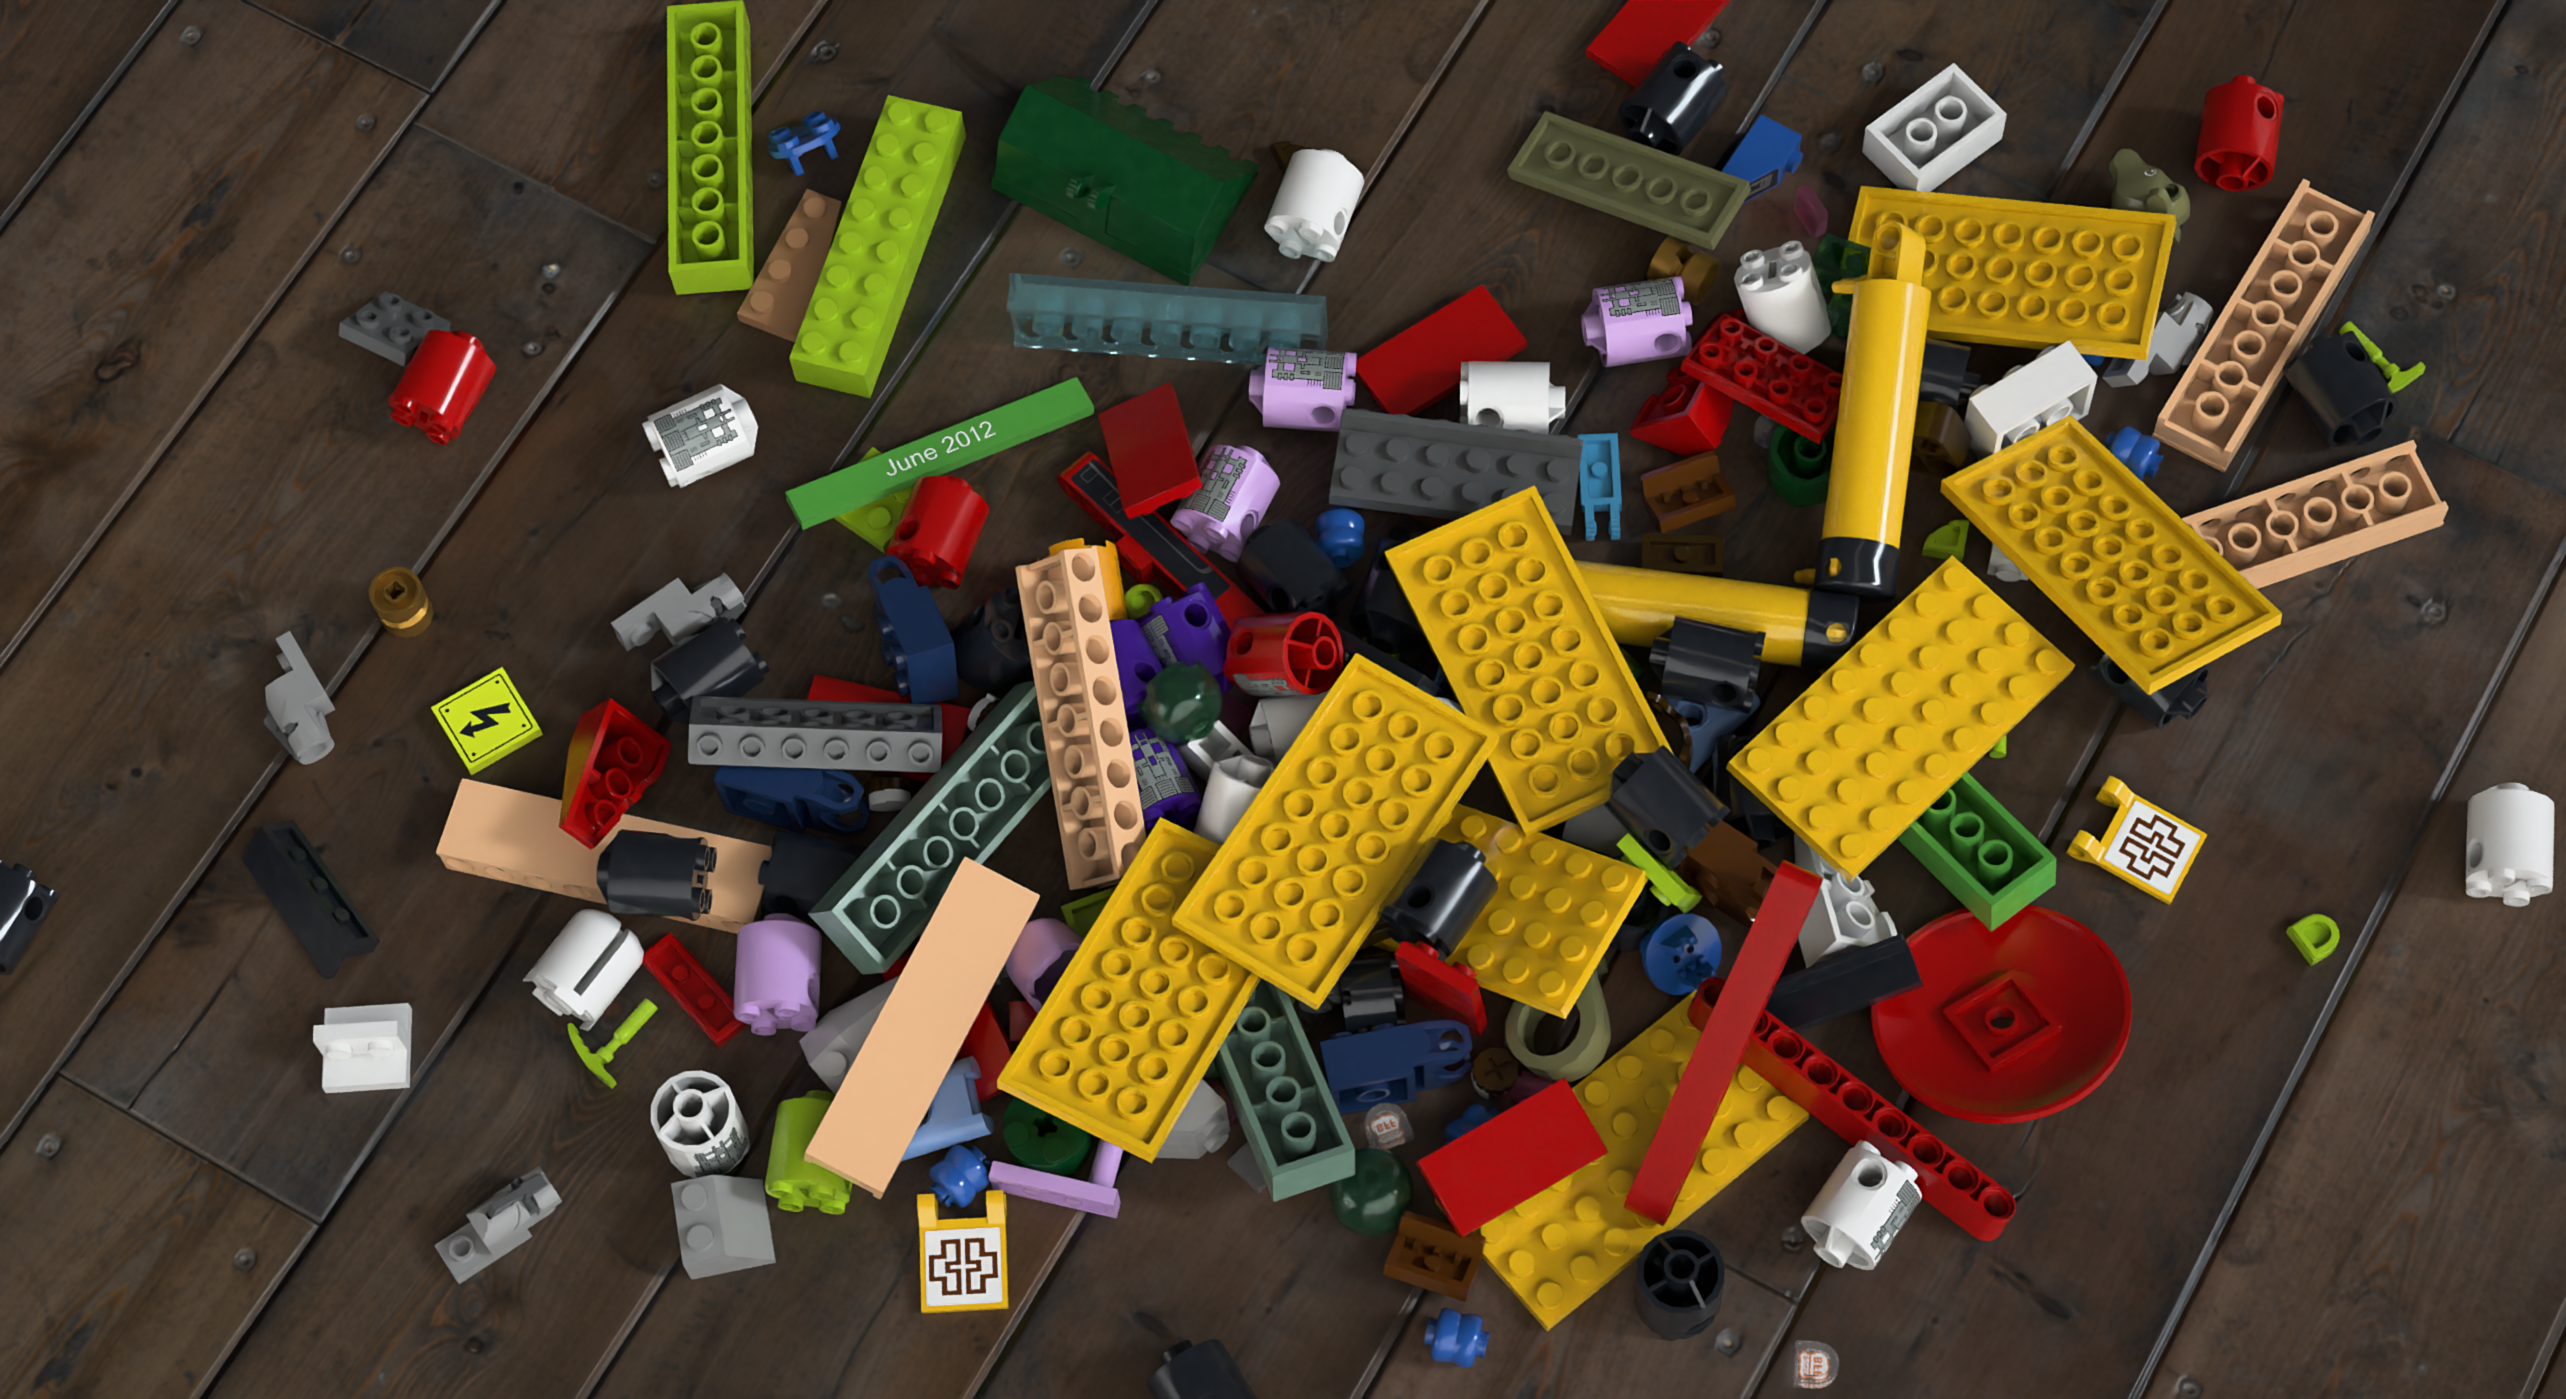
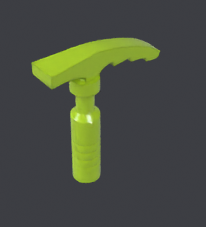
[2339,321,2426,393]
[567,998,658,1089]

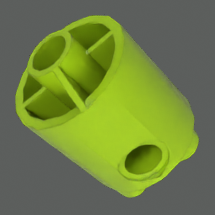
[765,1090,852,1214]

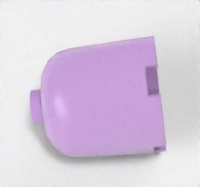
[1005,918,1084,1014]

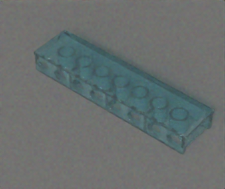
[1006,273,1329,365]

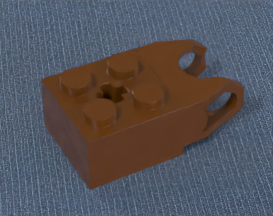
[1673,820,1778,928]

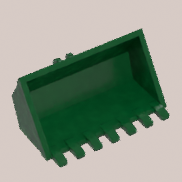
[991,75,1259,287]

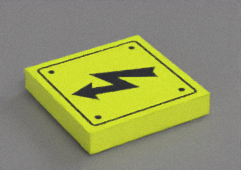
[431,667,543,775]

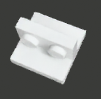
[313,1003,412,1093]

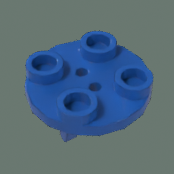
[767,110,841,176]
[1639,911,1722,995]

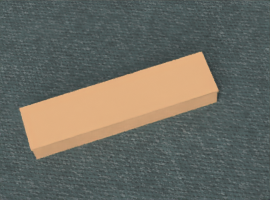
[2152,179,2375,473]
[2181,440,2449,589]
[1015,546,1147,890]
[436,778,772,934]
[803,857,1040,1200]

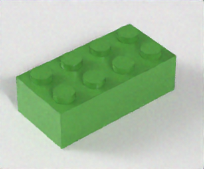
[1897,772,2057,932]

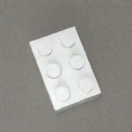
[1862,63,2007,192]
[1964,341,2098,460]

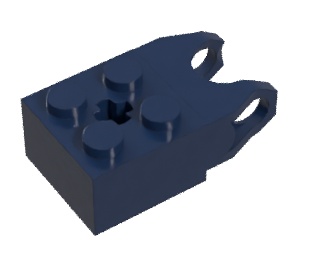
[868,555,959,705]
[714,765,871,836]
[1320,1020,1473,1116]

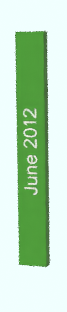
[785,377,1094,530]

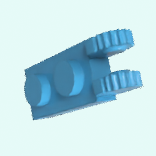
[1577,433,1622,541]

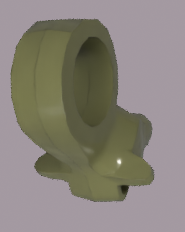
[2109,149,2190,246]
[1504,957,1612,1082]

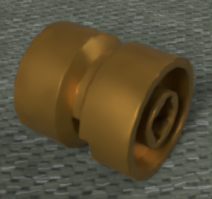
[1647,235,1721,306]
[369,566,433,638]

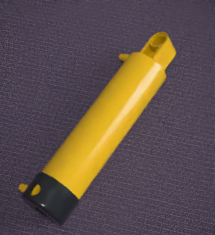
[1794,220,1931,604]
[1574,560,1860,677]

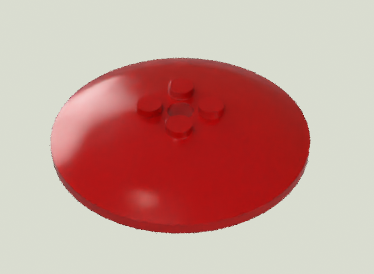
[1871,904,2132,1124]

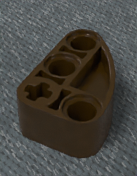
[1909,401,1972,478]

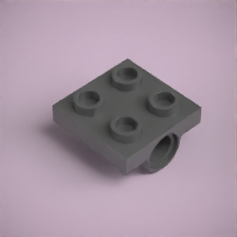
[339,291,451,367]

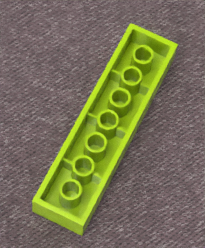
[667,0,754,295]
[789,95,966,398]

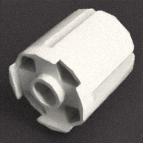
[523,909,644,1031]

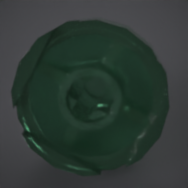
[1137,661,1223,744]
[1328,1146,1415,1236]

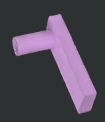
[988,1139,1123,1218]

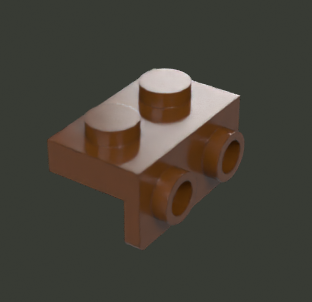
[1640,450,1737,533]
[1383,1211,1486,1302]

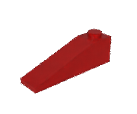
[1629,307,1748,457]
[559,698,672,850]

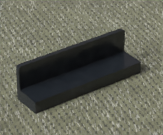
[242,820,380,979]
[1765,934,1924,1033]

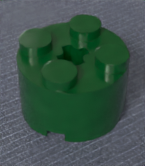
[1767,423,1837,508]
[1003,1097,1093,1177]

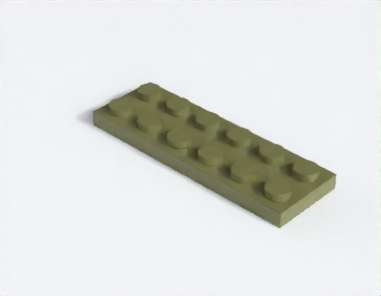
[1507,111,1751,251]

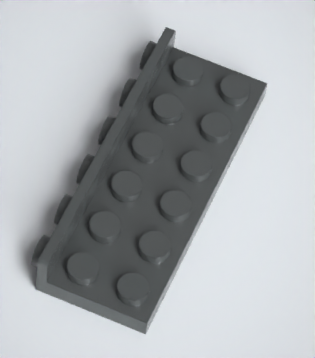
[1329,409,1583,535]
[688,696,942,773]

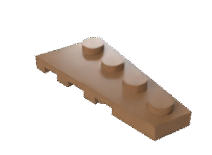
[737,189,844,343]

